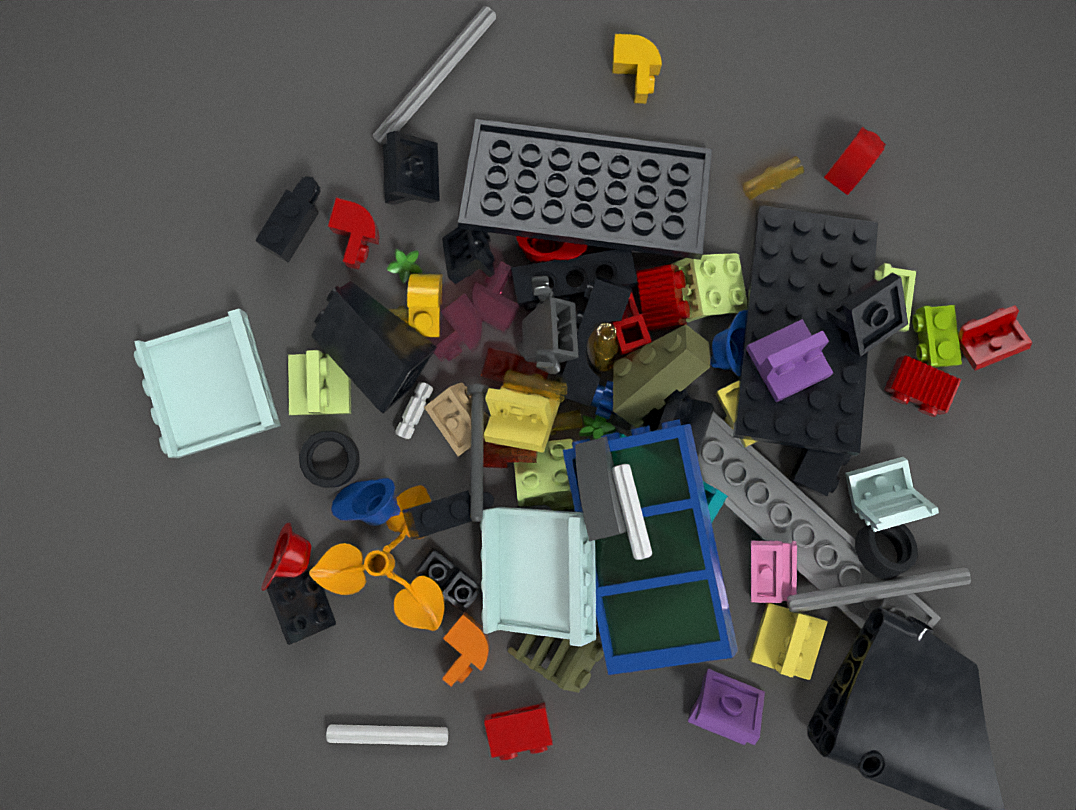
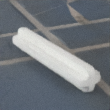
[612,464,652,560]

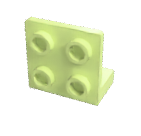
[672,253,747,322]
[513,439,574,511]

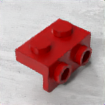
[958,305,1032,371]

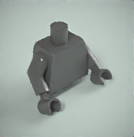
[518,276,579,374]

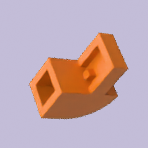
[442,612,490,687]

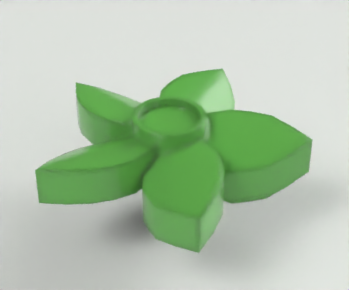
[386,249,422,283]
[579,415,616,440]

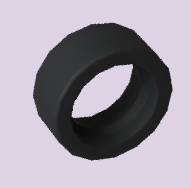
[299,430,360,488]
[855,524,918,579]

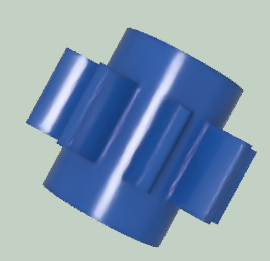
[591,380,619,419]

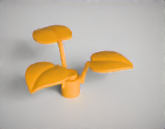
[309,485,445,631]

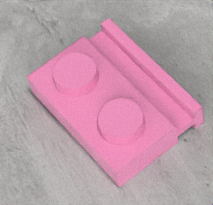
[751,541,797,603]

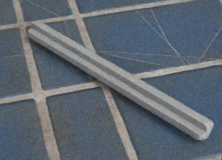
[373,6,496,146]
[787,567,971,613]

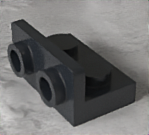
[442,227,495,284]

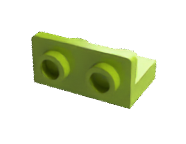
[912,305,962,368]

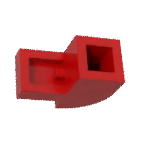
[824,127,886,195]
[328,198,380,270]
[609,292,652,355]

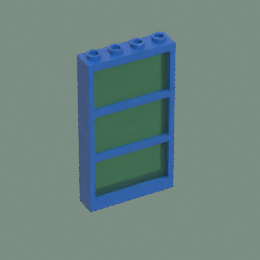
[563,419,738,675]

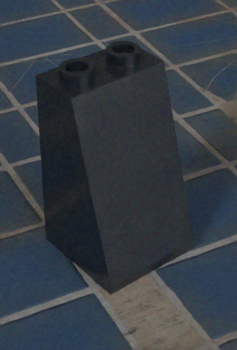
[311,281,437,414]

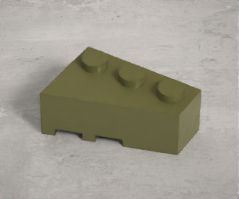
[613,324,710,428]

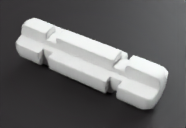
[395,382,433,439]

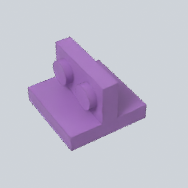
[746,319,833,402]
[688,669,765,745]

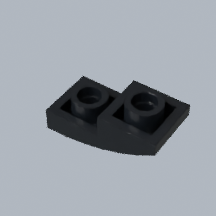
[414,548,482,612]

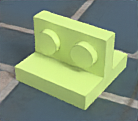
[288,350,351,415]

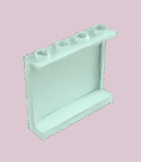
[134,309,281,458]
[480,507,596,647]

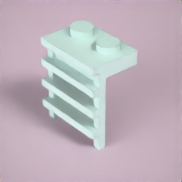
[845,457,939,532]

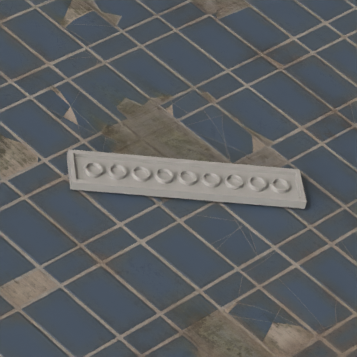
[670,411,941,629]

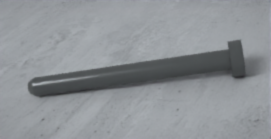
[467,384,488,522]

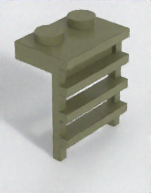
[507,632,604,693]

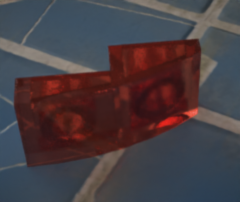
[481,348,549,392]
[483,439,538,468]

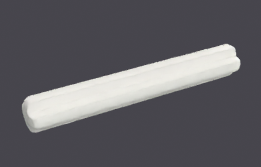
[326,724,449,746]

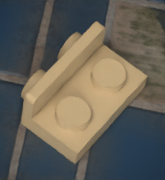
[424,382,490,456]

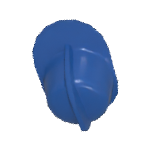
[710,310,747,376]
[331,478,400,526]

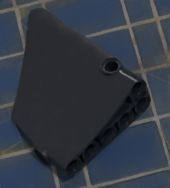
[807,607,1005,810]

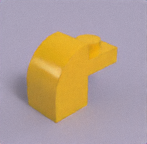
[612,34,662,104]
[407,274,442,337]

